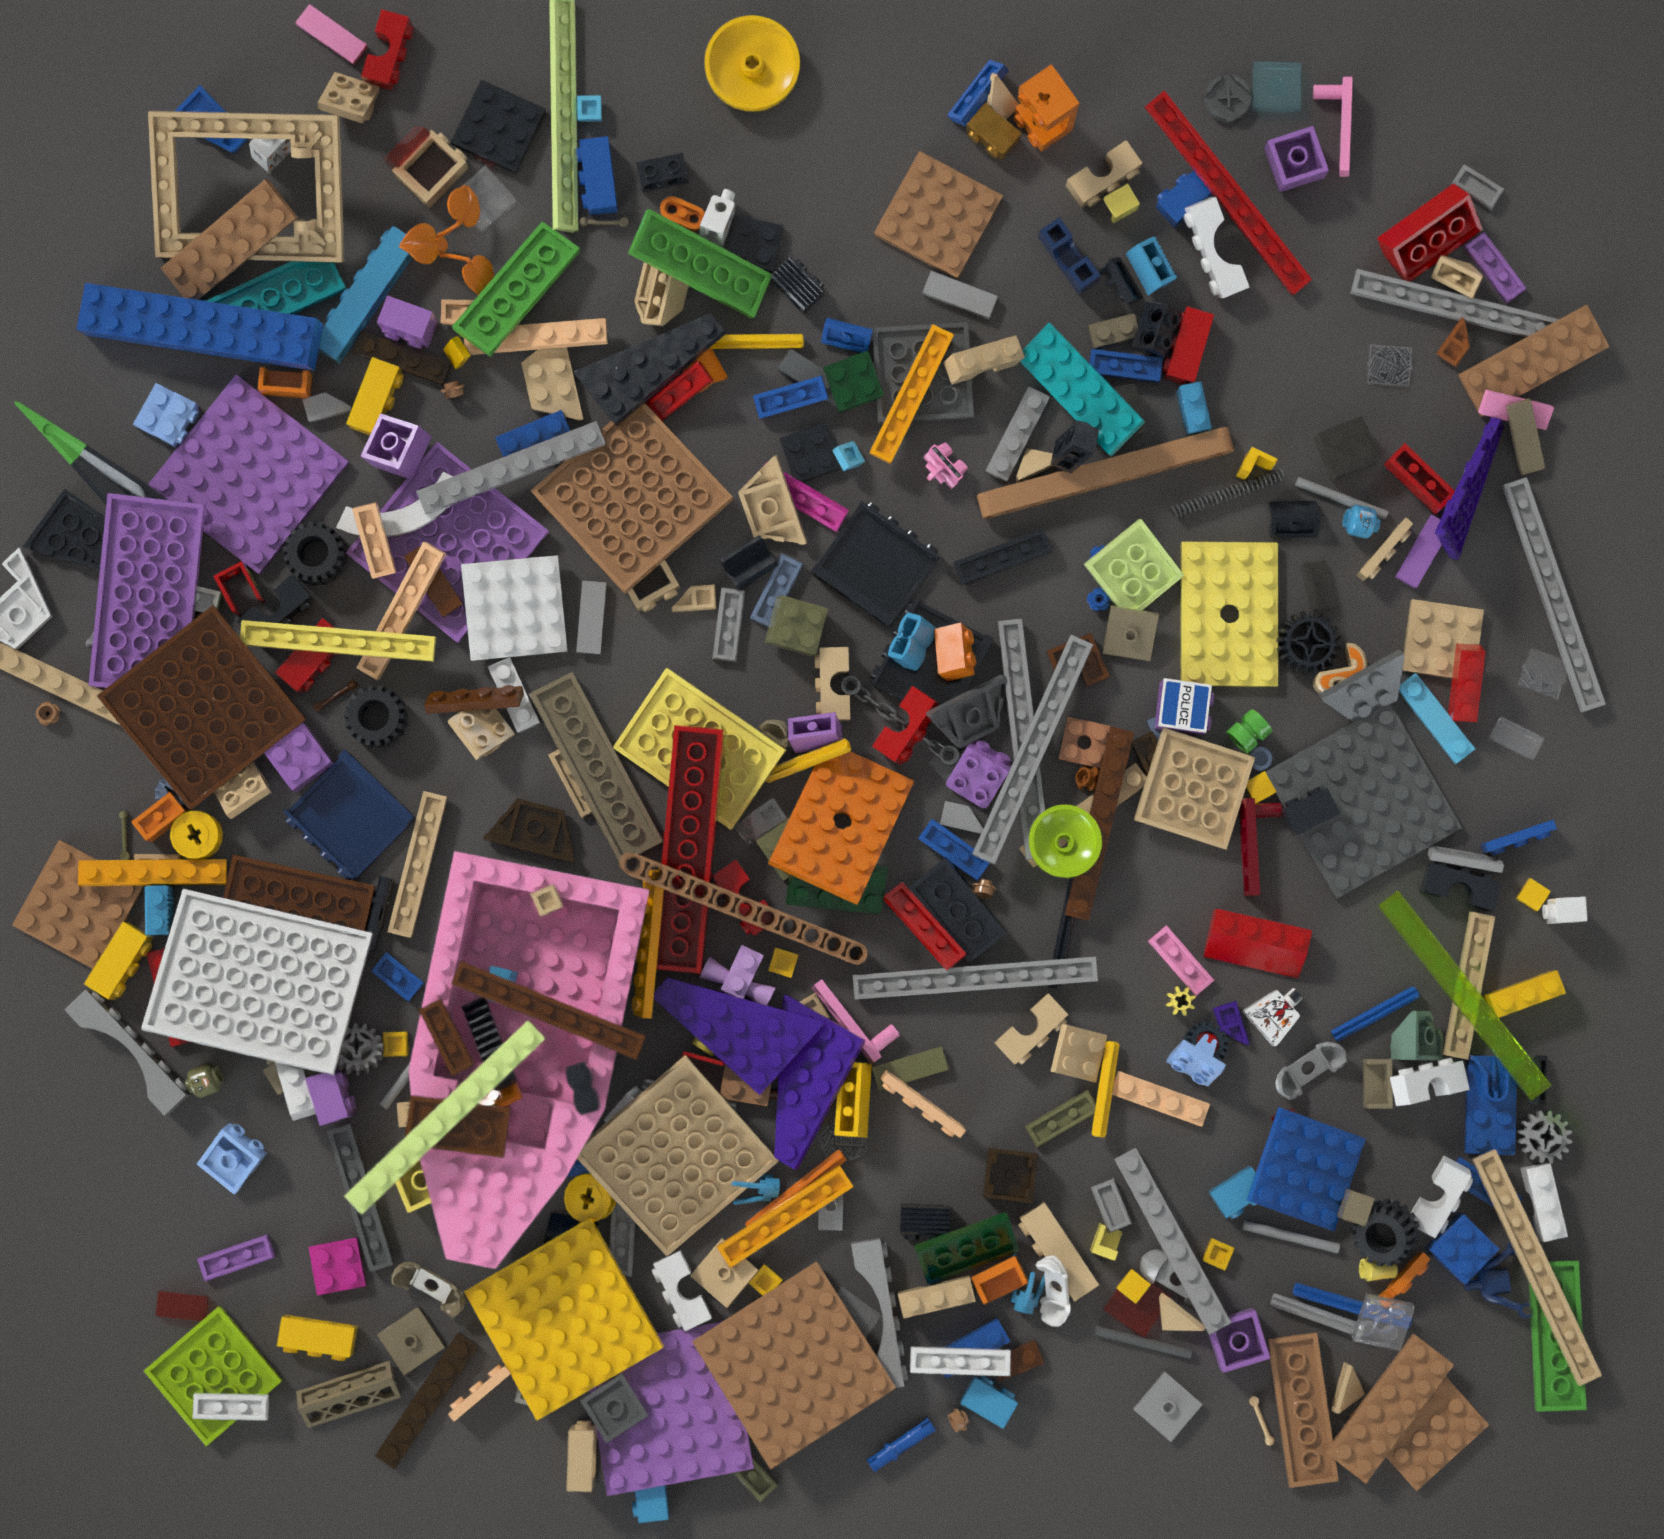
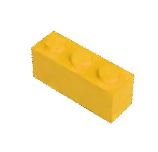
[346,357,404,435]
[84,922,153,1000]
[1483,970,1566,1018]
[835,1062,872,1138]
[277,1315,358,1361]

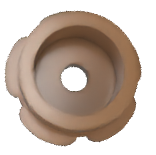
[36,702,60,726]
[973,879,996,899]
[948,1409,969,1432]

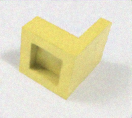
[1104,184,1140,223]
[1090,1223,1122,1261]

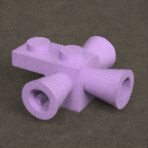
[700,945,775,1005]

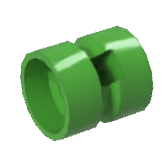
[1226,709,1273,754]

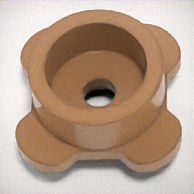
[441,381,464,399]

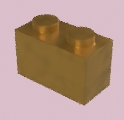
[966,103,1022,161]

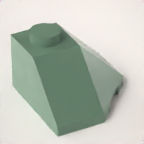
[1390,1011,1444,1060]

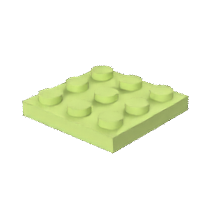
[1084,519,1184,610]

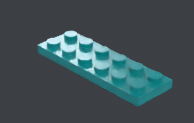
[207,261,346,315]
[1020,323,1146,456]

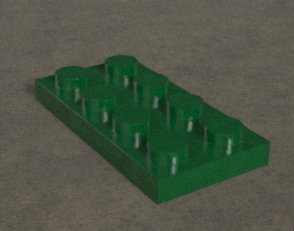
[786,864,888,914]
[914,1212,1019,1285]

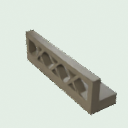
[296,1361,401,1428]

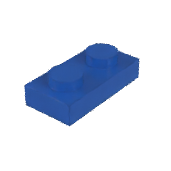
[821,318,873,353]
[371,952,425,1002]

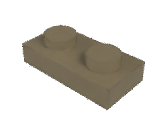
[1088,313,1138,349]

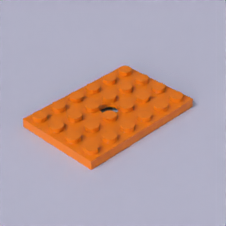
[768,751,914,905]

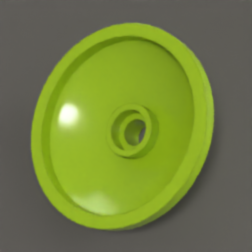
[1028,805,1102,878]

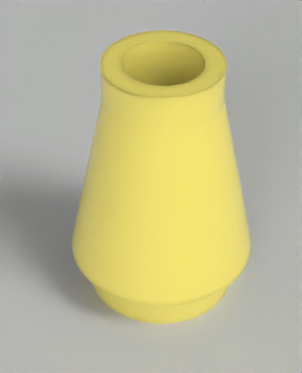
[1359,1257,1398,1281]

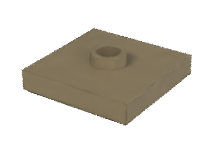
[1103,606,1159,661]
[377,1306,446,1375]

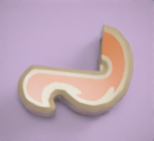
[1313,643,1367,694]

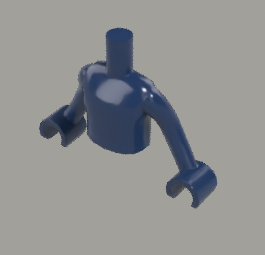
[1463,1241,1532,1319]

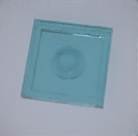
[1252,62,1301,112]

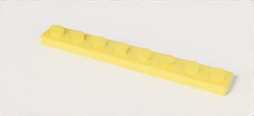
[240,620,436,662]

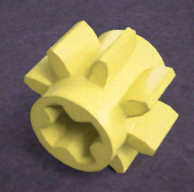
[1165,986,1196,1016]

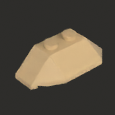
[634,262,688,326]

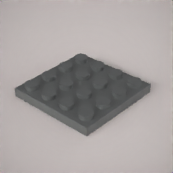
[872,322,974,424]

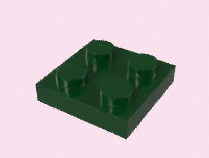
[823,351,885,413]

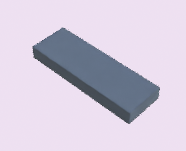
[750,554,804,628]

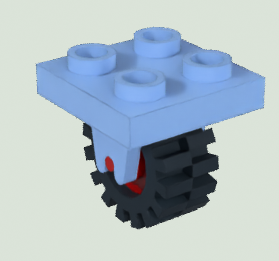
[1166,1021,1229,1087]

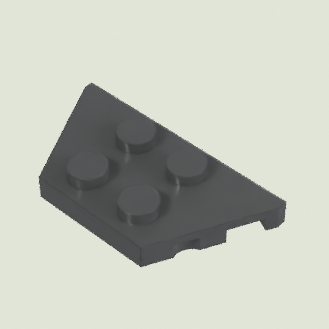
[1318,649,1404,722]
[926,675,1007,748]

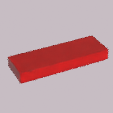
[645,361,714,422]

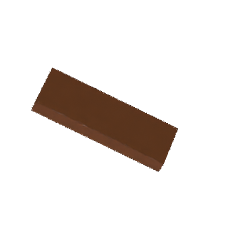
[404,545,464,617]
[419,998,475,1077]

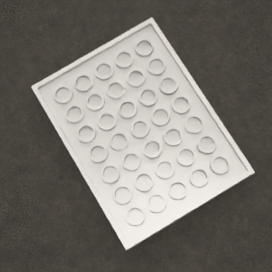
[141,889,373,1075]

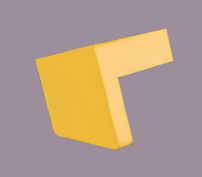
[1236,447,1278,480]

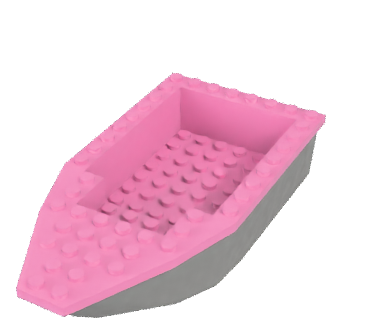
[409,851,649,1269]

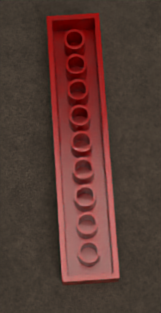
[656,725,725,974]

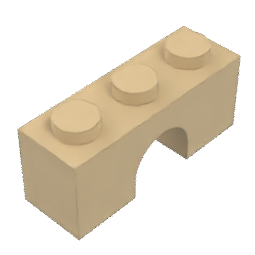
[1066,140,1143,209]
[943,335,1024,384]
[815,647,850,722]
[994,993,1068,1065]
[898,1275,976,1318]

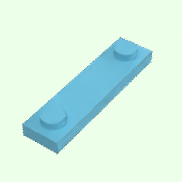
[1399,673,1475,764]

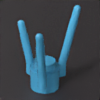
[732,1174,780,1205]
[1011,1253,1045,1314]

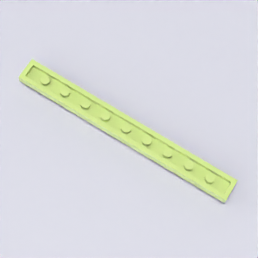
[550,0,578,233]
[345,1020,546,1214]

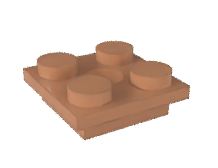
[1059,717,1110,768]

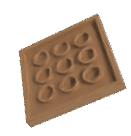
[874,151,1003,280]
[12,840,145,969]
[1349,1376,1489,1491]

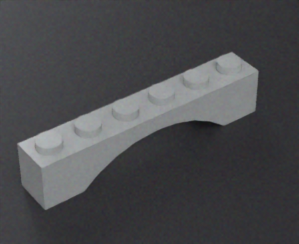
[64,989,191,1116]
[851,1238,908,1388]

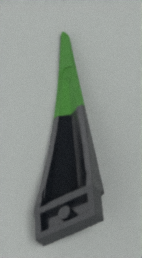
[14,401,168,505]

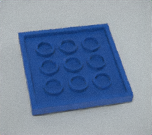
[1247,1107,1366,1231]

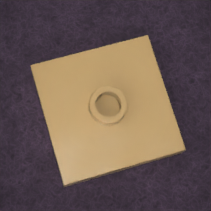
[690,1238,760,1308]

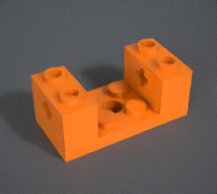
[1014,64,1080,152]

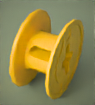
[170,811,223,859]
[564,1173,617,1222]

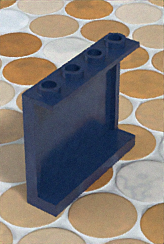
[283,749,416,880]

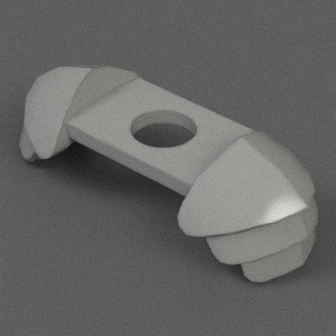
[1275,1041,1347,1100]
[1140,1249,1211,1306]

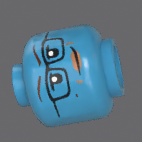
[1343,505,1381,539]

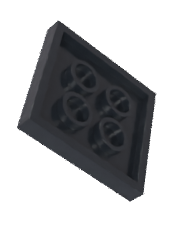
[451,80,546,174]

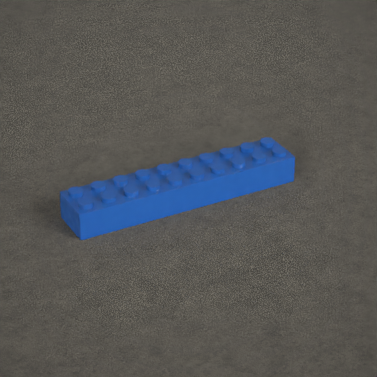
[76,283,323,371]

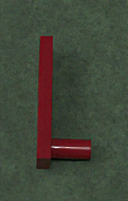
[1239,798,1282,897]

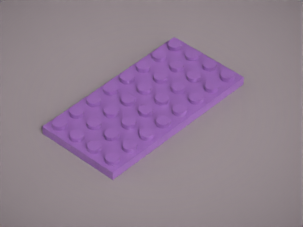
[88,493,206,688]

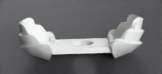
[1036,1255,1071,1327]

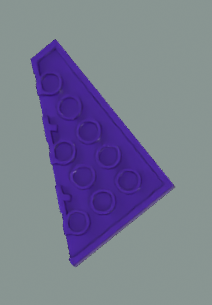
[1435,417,1504,560]
[654,978,824,1095]
[774,994,866,1170]

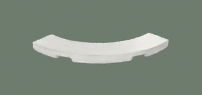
[336,472,453,538]

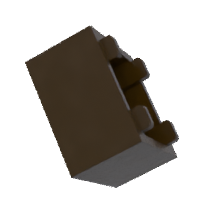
[982,1147,1038,1203]

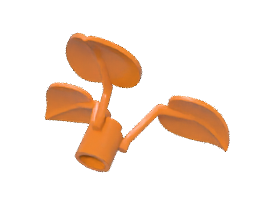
[399,185,494,295]

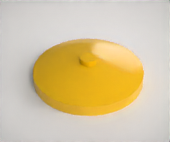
[705,15,800,111]

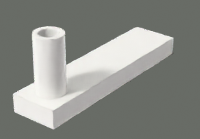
[910,1347,1010,1376]

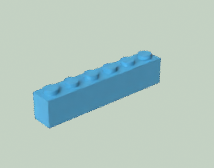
[319,226,413,364]

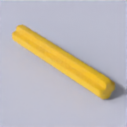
[710,334,804,349]
[765,739,851,783]
[1091,1041,1120,1138]

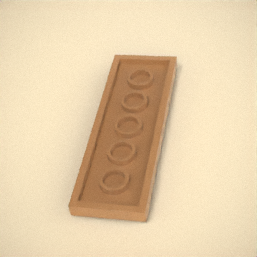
[161,179,298,300]
[1458,305,1610,417]
[1267,1332,1339,1488]
[1325,1334,1454,1483]

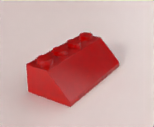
[1377,183,1483,282]
[1203,909,1312,978]

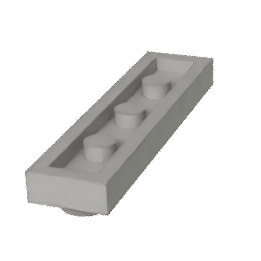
[985,386,1050,483]

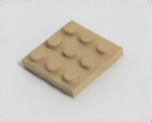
[1402,599,1484,679]

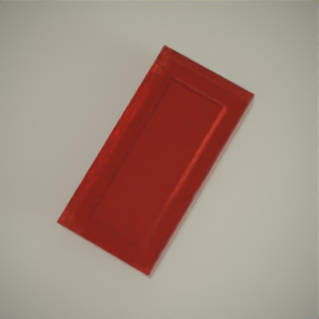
[155,1291,209,1321]

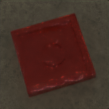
[383,126,430,168]
[1103,1269,1172,1338]

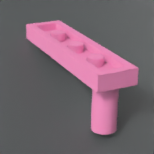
[1313,77,1353,177]
[811,979,900,1064]

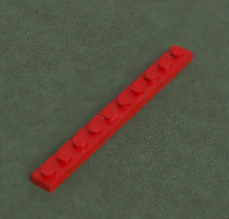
[1144,90,1312,295]

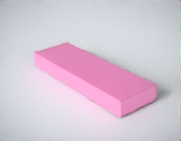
[296,4,368,65]
[1478,389,1554,430]
[1148,925,1214,996]

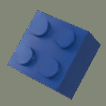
[1424,1213,1499,1285]

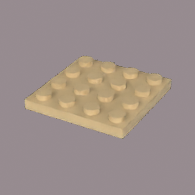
[1134,728,1255,850]

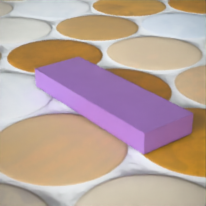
[1463,232,1527,304]
[1395,514,1442,589]
[197,1234,276,1282]

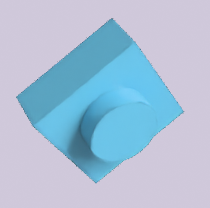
[577,95,602,122]
[832,441,865,471]

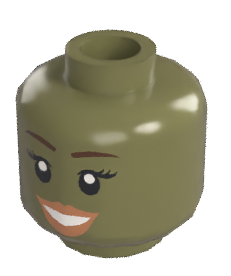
[185,1062,224,1098]

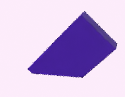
[1212,1001,1250,1045]

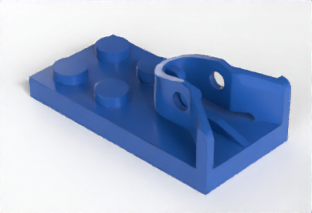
[1464,1055,1521,1155]

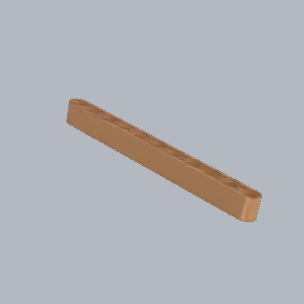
[977,427,1234,519]
[619,852,868,964]

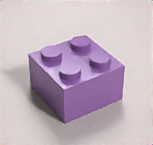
[1264,126,1329,193]
[377,296,438,350]
[360,413,432,480]
[264,723,335,793]
[305,1069,357,1126]
[1209,1308,1270,1373]

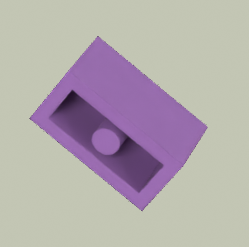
[788,712,842,753]

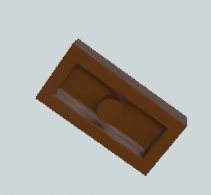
[997,1340,1044,1382]

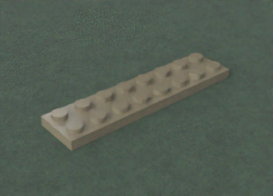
[529,672,663,863]

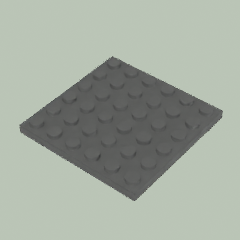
[1266,703,1462,899]

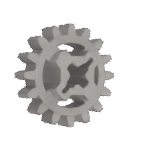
[337,1023,384,1076]
[1517,1110,1572,1163]

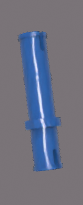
[866,1418,936,1472]

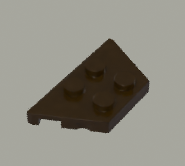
[483,798,575,863]

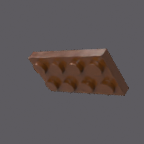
[405,1095,511,1158]

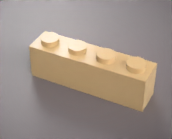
[1018,1201,1099,1301]

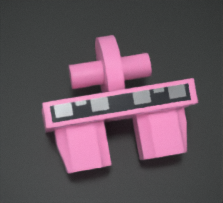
[923,443,968,489]

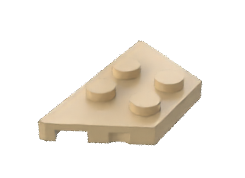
[521,347,584,422]
[738,455,807,545]

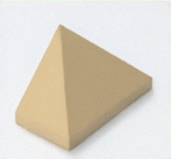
[1431,255,1484,298]
[1015,448,1054,483]
[1159,1293,1205,1331]
[1330,1362,1365,1414]

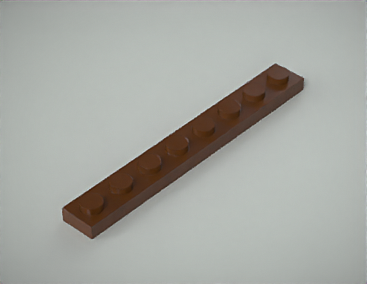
[1065,726,1134,921]
[451,961,646,1060]

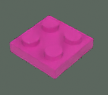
[309,1237,367,1295]

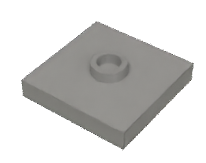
[1133,1371,1203,1442]

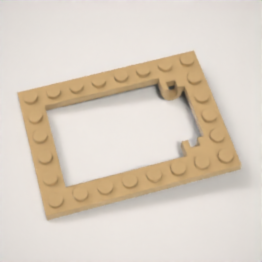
[148,111,344,262]

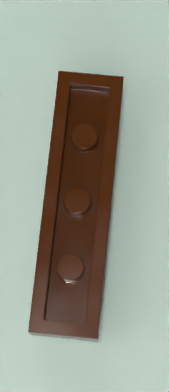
[424,685,524,714]

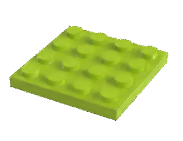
[144,1305,283,1446]

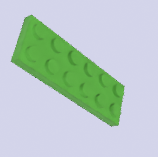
[628,209,772,318]
[452,221,580,357]
[1529,1260,1587,1411]

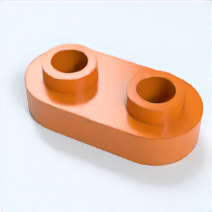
[660,196,705,232]

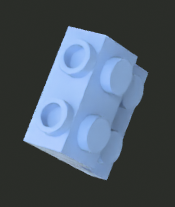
[133,383,199,448]
[197,1123,267,1195]

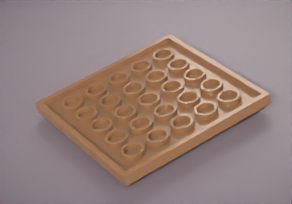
[531,403,734,594]
[692,1261,896,1469]

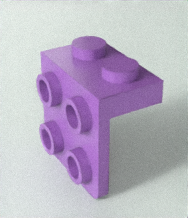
[946,739,1013,808]

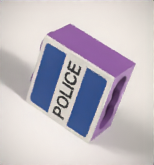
[1155,678,1214,736]

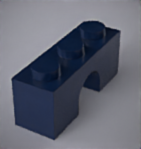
[1038,217,1101,295]

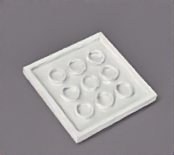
[461,555,567,661]

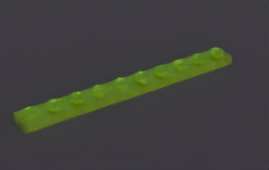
[1378,891,1552,1101]

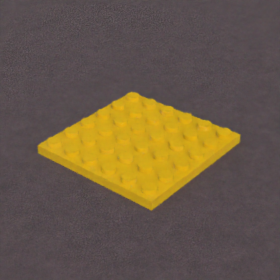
[464,1217,664,1421]

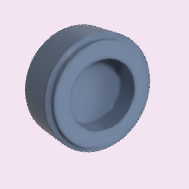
[1248,746,1273,771]

